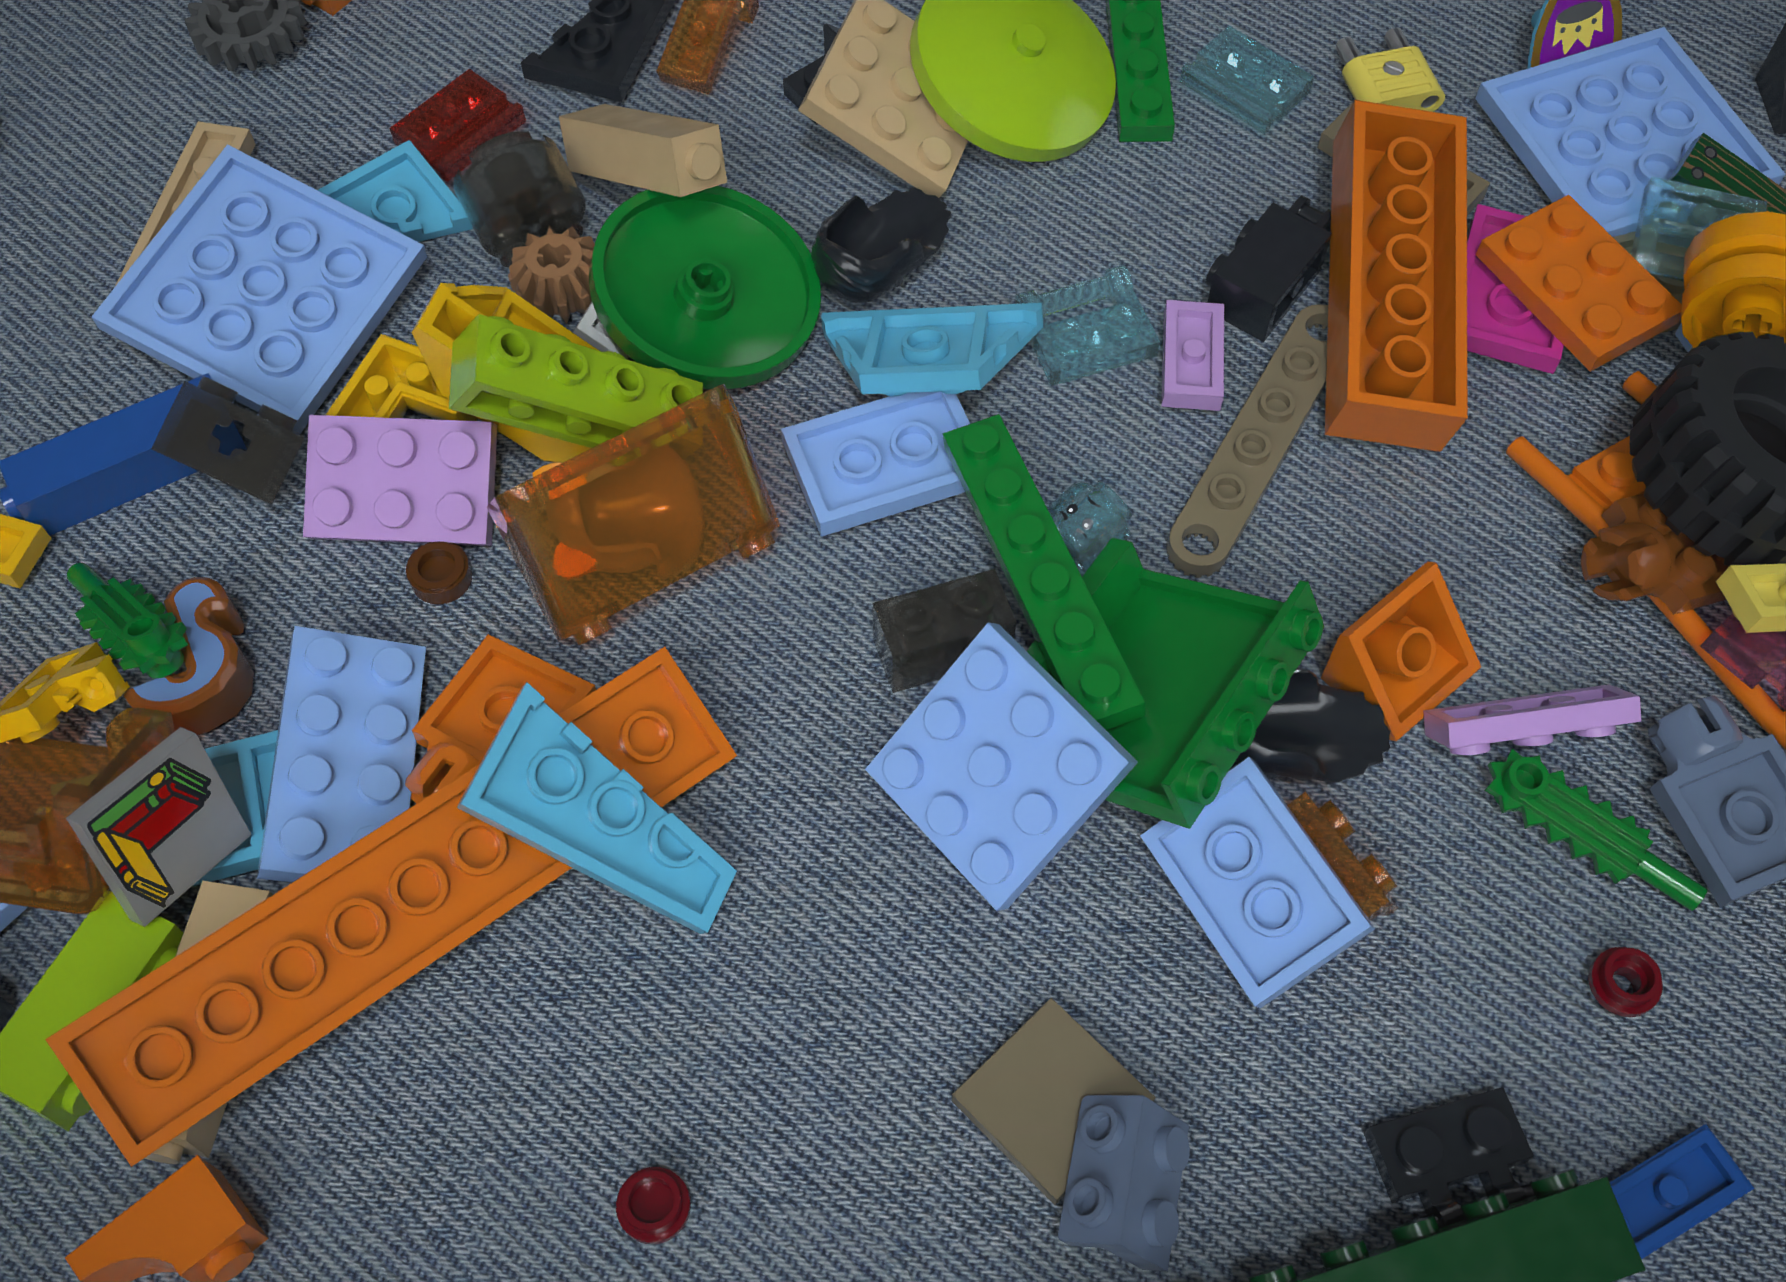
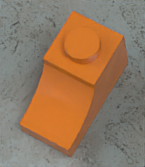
[65,1155,269,1282]

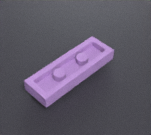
[1423,684,1641,755]

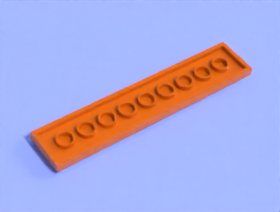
[45,647,737,1167]

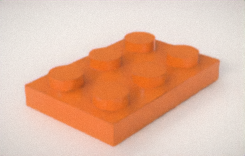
[1475,195,1682,372]

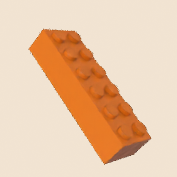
[1325,100,1468,452]

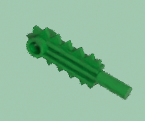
[67,563,188,678]
[1484,749,1708,911]

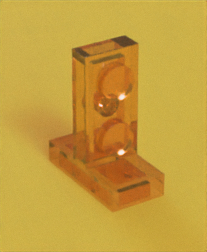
[656,0,759,94]

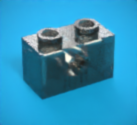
[151,376,304,504]

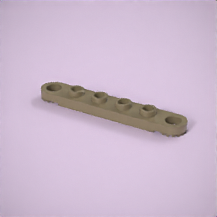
[1166,304,1328,578]

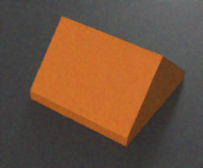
[1321,561,1481,742]

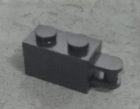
[1205,195,1332,342]

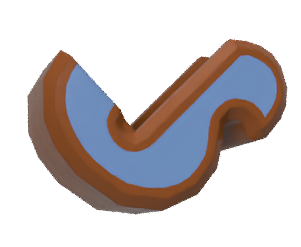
[123,577,254,737]

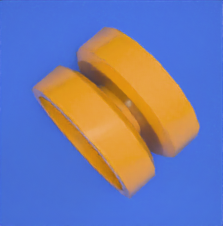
[1681,211,1786,348]

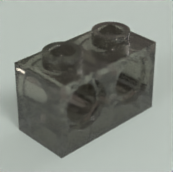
[873,569,1016,693]

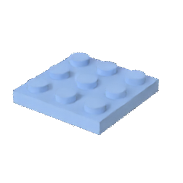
[865,622,1138,911]

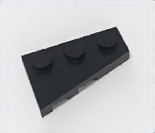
[521,0,676,102]

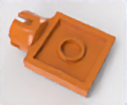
[405,634,596,804]

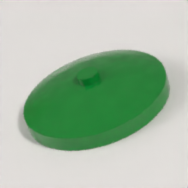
[589,186,821,390]

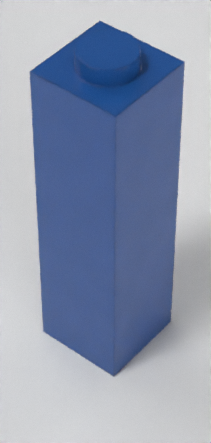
[0,373,248,536]

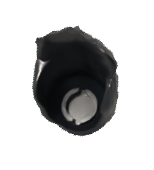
[811,187,951,303]
[1232,667,1390,782]

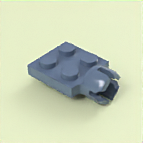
[1648,696,1786,908]

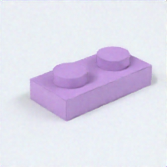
[1161,300,1224,411]

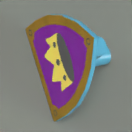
[1527,0,1622,69]

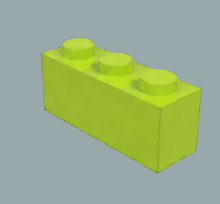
[0,889,184,1132]

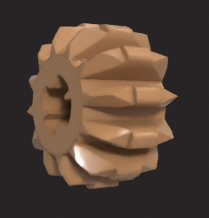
[508,225,595,324]

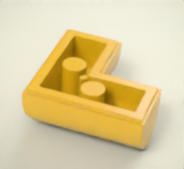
[326,334,478,421]

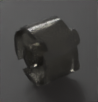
[453,131,586,268]

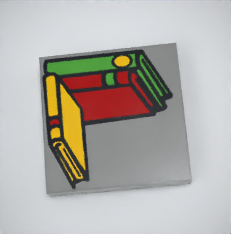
[66,727,252,927]

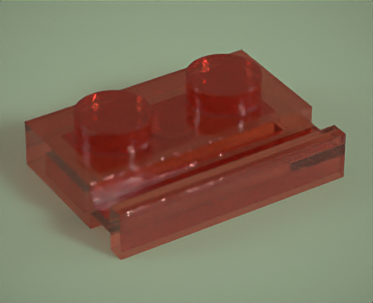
[389,69,526,182]

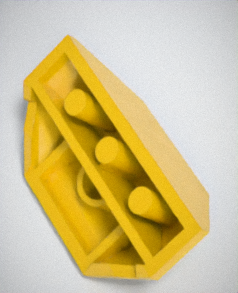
[411,283,602,464]

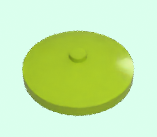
[910,0,1116,162]

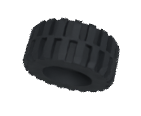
[1630,332,1786,566]

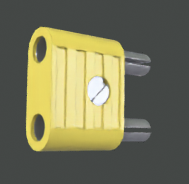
[1336,27,1445,112]

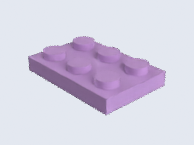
[303,415,497,546]

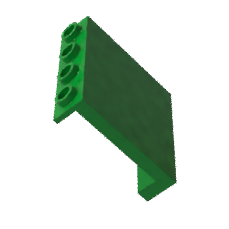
[1027,537,1324,829]

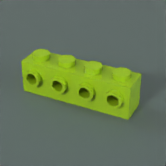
[449,314,703,461]

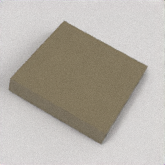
[952,998,1156,1205]

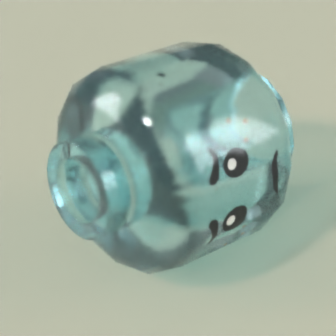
[1047,481,1132,572]

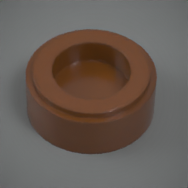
[406,542,472,604]

